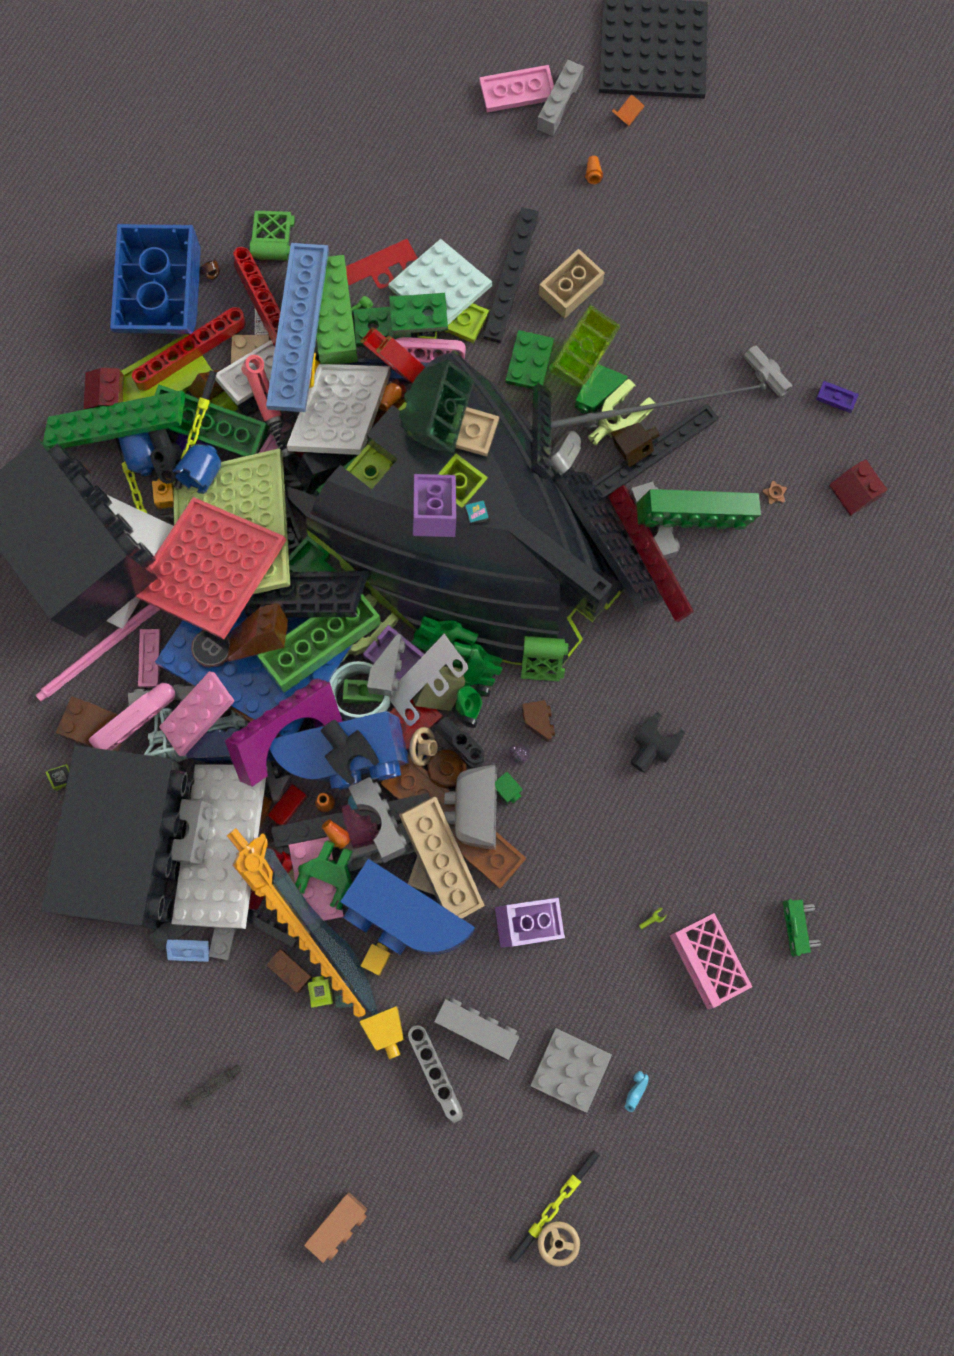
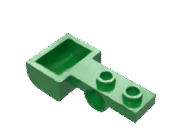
[289,536,336,572]

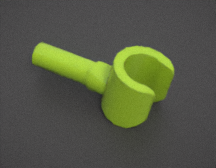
[639,908,667,929]

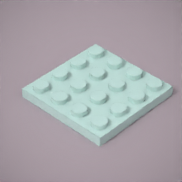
[388,239,492,324]

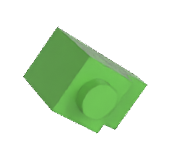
[343,679,383,704]

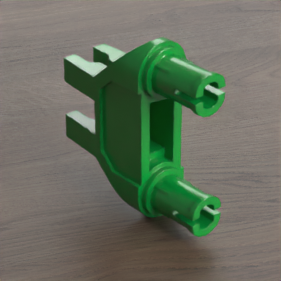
[411,616,478,668]
[452,641,502,686]
[292,840,353,910]

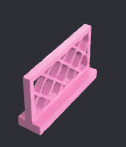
[670,913,752,1010]

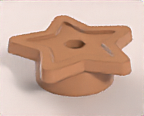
[763,481,787,504]

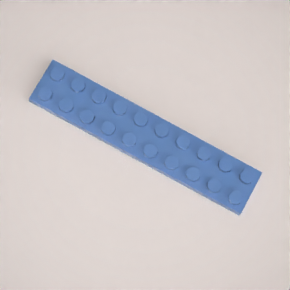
[266,243,329,412]

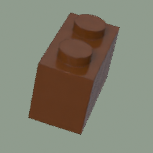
[267,949,313,993]

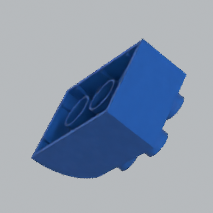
[110,224,201,334]
[269,711,410,790]
[340,859,475,955]

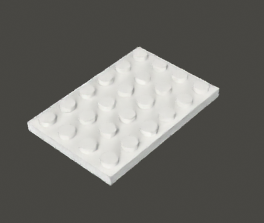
[287,364,391,455]

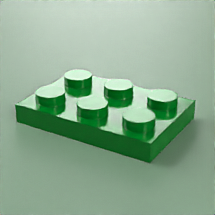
[506,330,554,389]

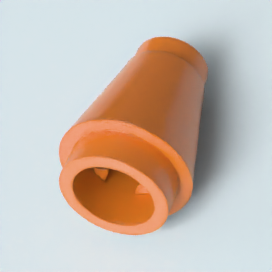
[585,156,603,184]
[379,383,402,411]
[315,792,335,812]
[322,819,351,849]

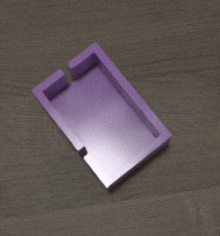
[363,625,424,682]

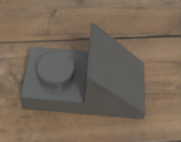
[266,761,293,803]

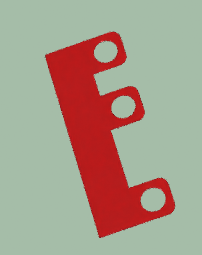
[346,239,418,289]

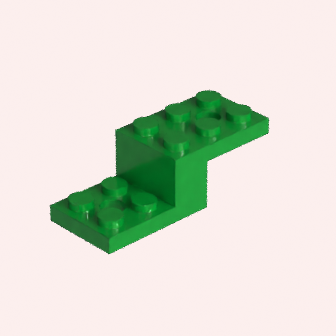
[354,293,448,347]

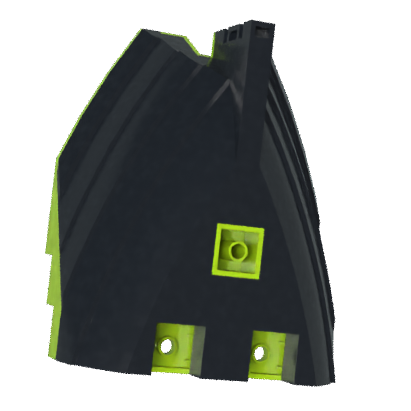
[306,350,624,668]

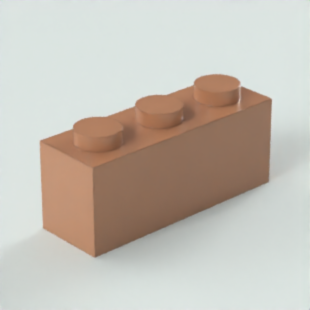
[304,1192,367,1263]

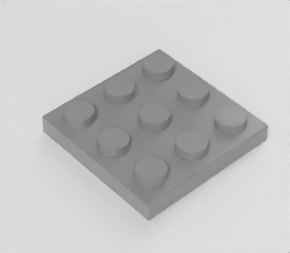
[530,1028,612,1113]

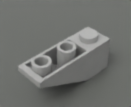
[367,634,405,697]

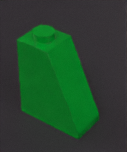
[574,362,628,414]

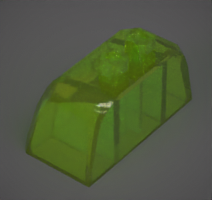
[549,305,620,386]

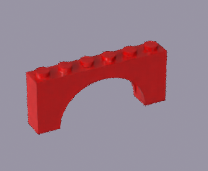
[360,327,425,384]

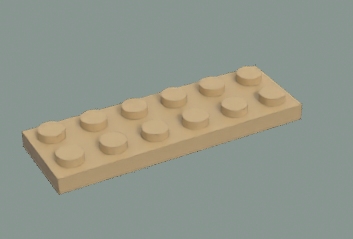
[399,797,485,919]

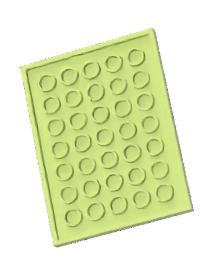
[173,448,290,594]

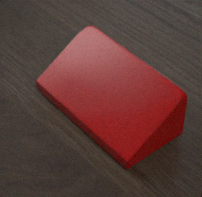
[267,784,308,826]

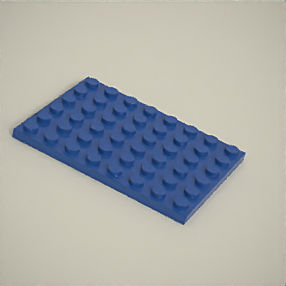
[155,607,353,736]

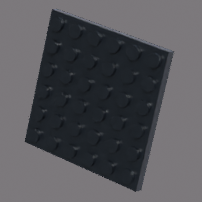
[599,0,708,99]

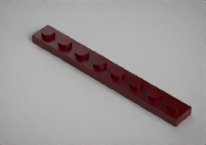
[608,485,694,622]

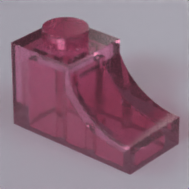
[342,805,379,849]

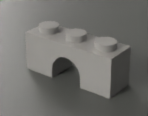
[171,799,213,865]

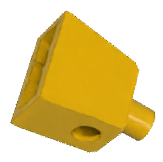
[360,1006,404,1059]

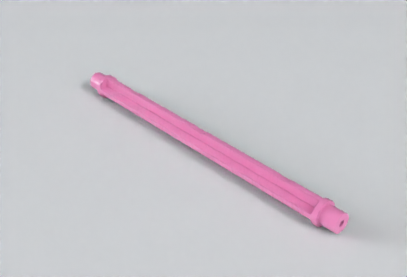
[36,604,160,701]

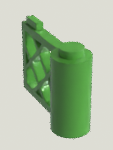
[250,211,295,261]
[521,636,568,681]

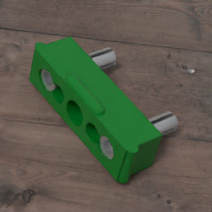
[783,899,821,957]

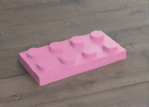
[479,65,554,112]
[159,671,234,756]
[289,837,344,925]

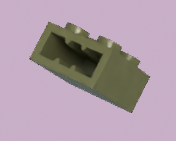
[413,666,465,711]

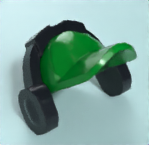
[452,685,491,728]

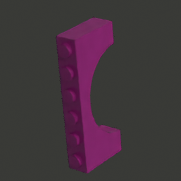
[225,678,343,787]

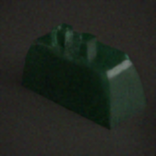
[399,359,474,453]

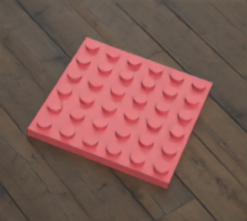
[136,497,287,639]

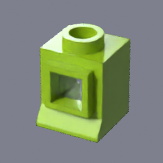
[308,976,333,1008]

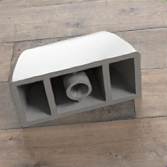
[444,765,497,850]

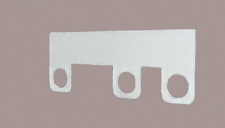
[389,634,468,726]

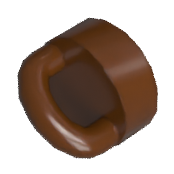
[200,260,219,280]

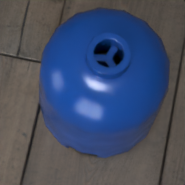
[118,432,155,476]
[173,444,221,494]

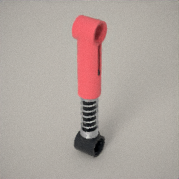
[241,355,301,476]

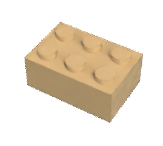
[539,249,605,319]

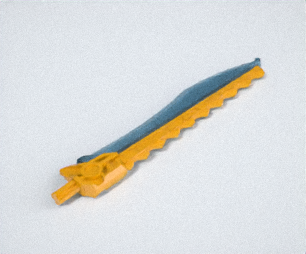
[226,828,378,1017]

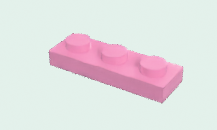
[138,629,161,688]

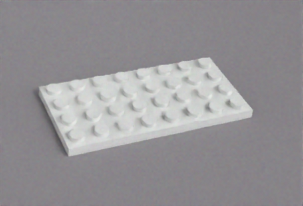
[172,765,267,929]

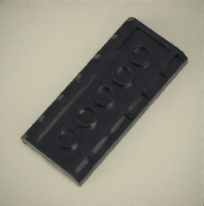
[245,571,371,618]

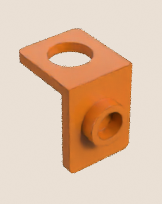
[612,95,644,126]

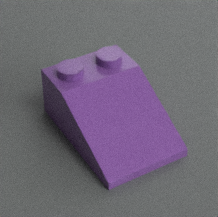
[413,474,456,537]
[495,898,565,948]

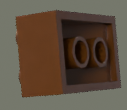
[227,603,288,661]
[56,696,122,751]

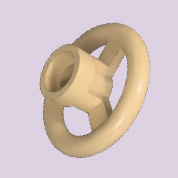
[409,727,438,766]
[538,1222,580,1266]

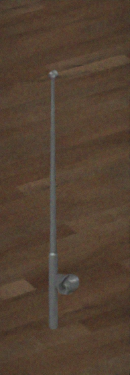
[551,382,767,431]

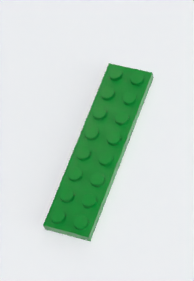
[43,390,185,449]

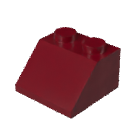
[84,368,124,410]
[829,459,888,516]

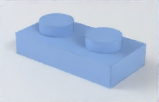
[166,940,209,962]

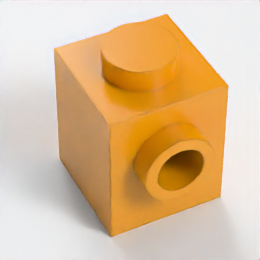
[152,478,174,509]

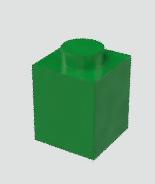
[495,772,523,804]

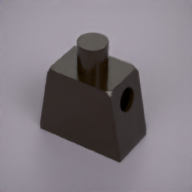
[611,423,660,467]

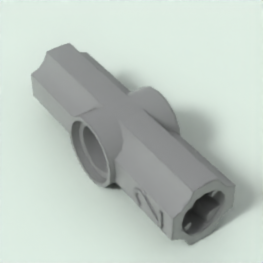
[743,346,792,397]

